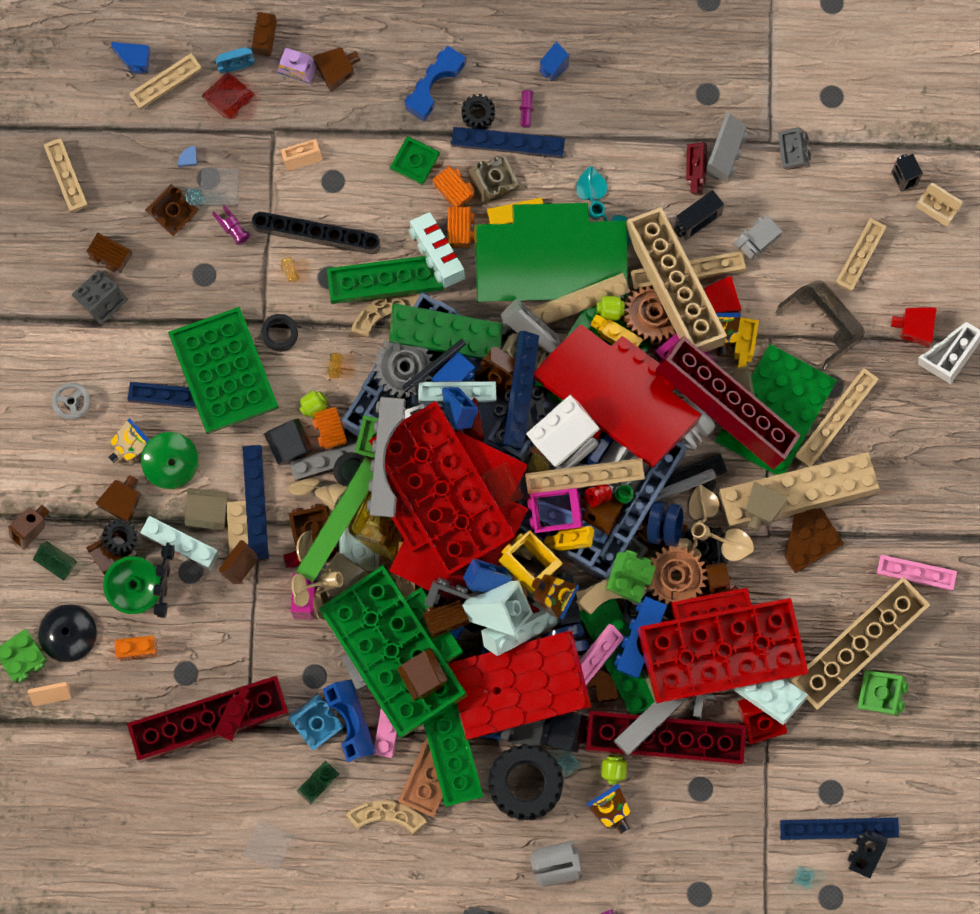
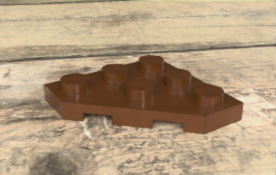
[785,508,844,574]

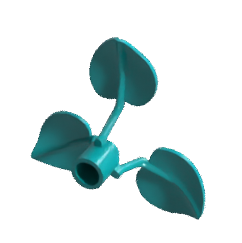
[576,166,631,245]

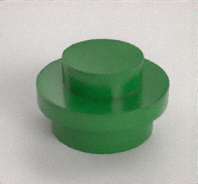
[614,484,634,503]

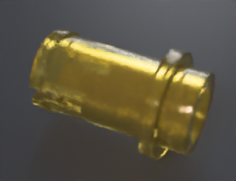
[281,257,300,282]
[327,353,342,378]

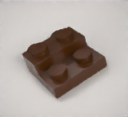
[288,504,329,552]

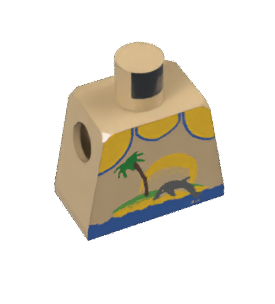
[108,418,149,465]

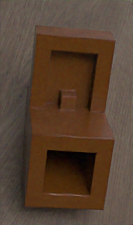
[705,562,730,594]
[586,670,617,703]

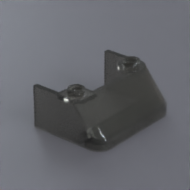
[776,280,865,370]

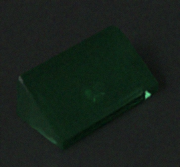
[33,541,77,581]

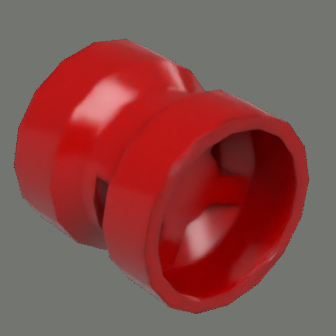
[585,484,612,507]

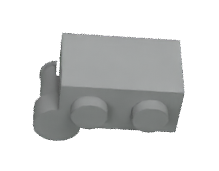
[734,215,782,260]

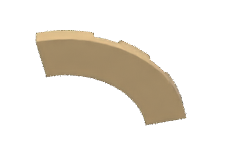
[350,293,421,338]
[575,578,648,614]
[345,801,428,834]

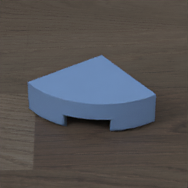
[178,146,197,167]

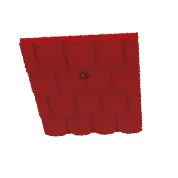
[448,631,591,740]

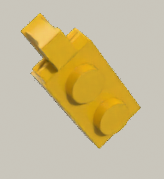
[591,314,643,347]
[734,317,759,369]
[544,526,595,551]

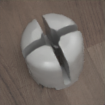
[530,840,583,887]

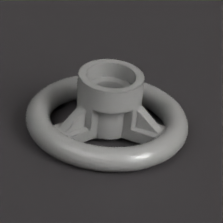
[52,383,90,420]

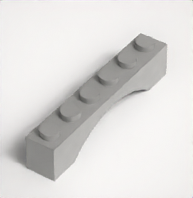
[367,397,406,517]

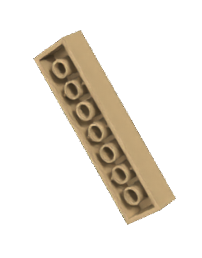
[626,207,727,353]
[718,452,879,530]
[790,577,930,712]

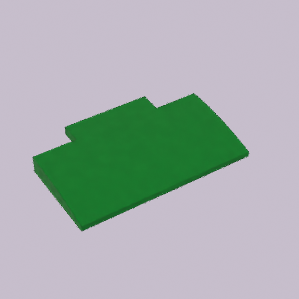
[474,203,627,302]
[318,565,468,738]

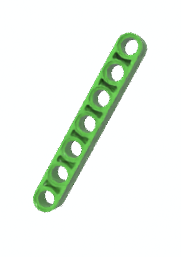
[296,457,374,582]

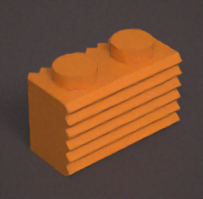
[432,166,474,207]
[447,207,474,248]
[312,407,347,451]
[115,635,158,661]

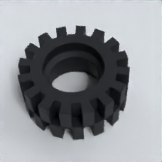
[461,94,495,129]
[101,519,138,557]

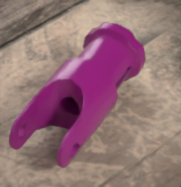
[212,205,250,246]

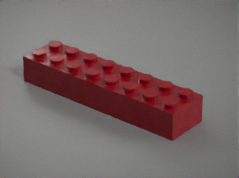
[655,336,801,469]
[127,675,290,763]
[586,711,746,767]

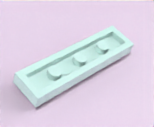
[418,382,496,403]

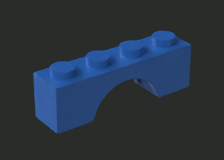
[405,45,466,122]
[614,597,667,679]
[323,679,376,763]

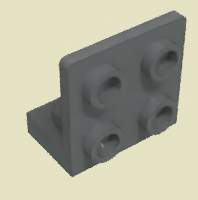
[72,270,129,325]
[424,577,470,607]
[500,720,545,746]

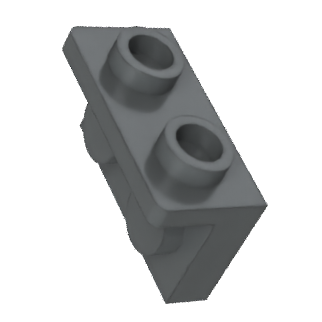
[778,127,811,170]

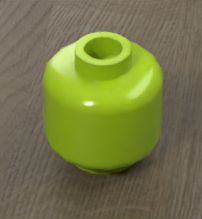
[597,296,624,321]
[299,390,329,418]
[601,755,627,784]

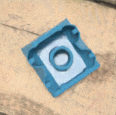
[215,47,255,73]
[288,695,343,750]

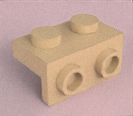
[915,182,963,226]

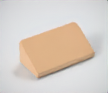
[281,139,323,171]
[28,682,71,706]

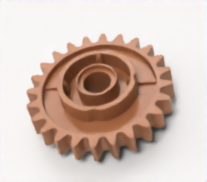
[623,286,676,344]
[648,545,707,605]

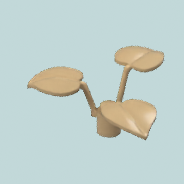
[286,478,347,516]
[673,485,754,562]
[292,530,343,620]

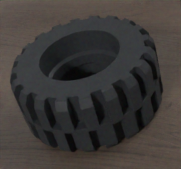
[488,744,563,821]

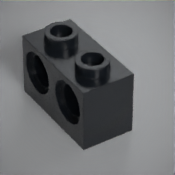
[891,154,923,192]
[847,829,888,879]

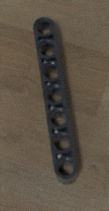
[252,212,380,254]

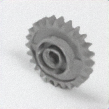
[372,341,434,398]

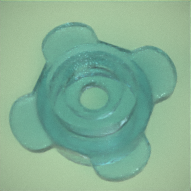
[186,187,205,206]
[557,752,581,775]
[792,867,815,889]

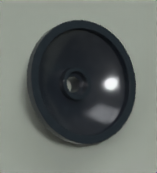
[38,604,97,662]

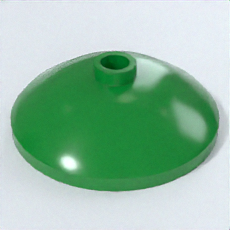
[141,432,199,489]
[103,556,161,614]

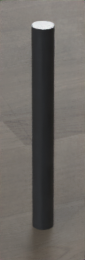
[402,339,467,393]

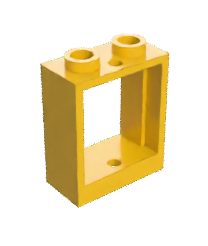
[499,530,563,594]

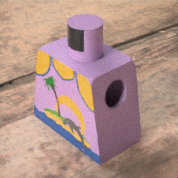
[277,48,317,84]

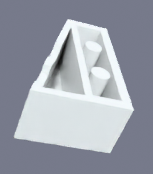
[918,322,980,385]

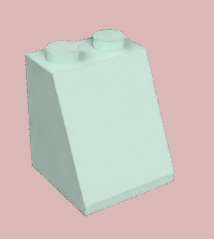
[463,581,533,636]

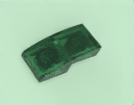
[297,761,339,805]

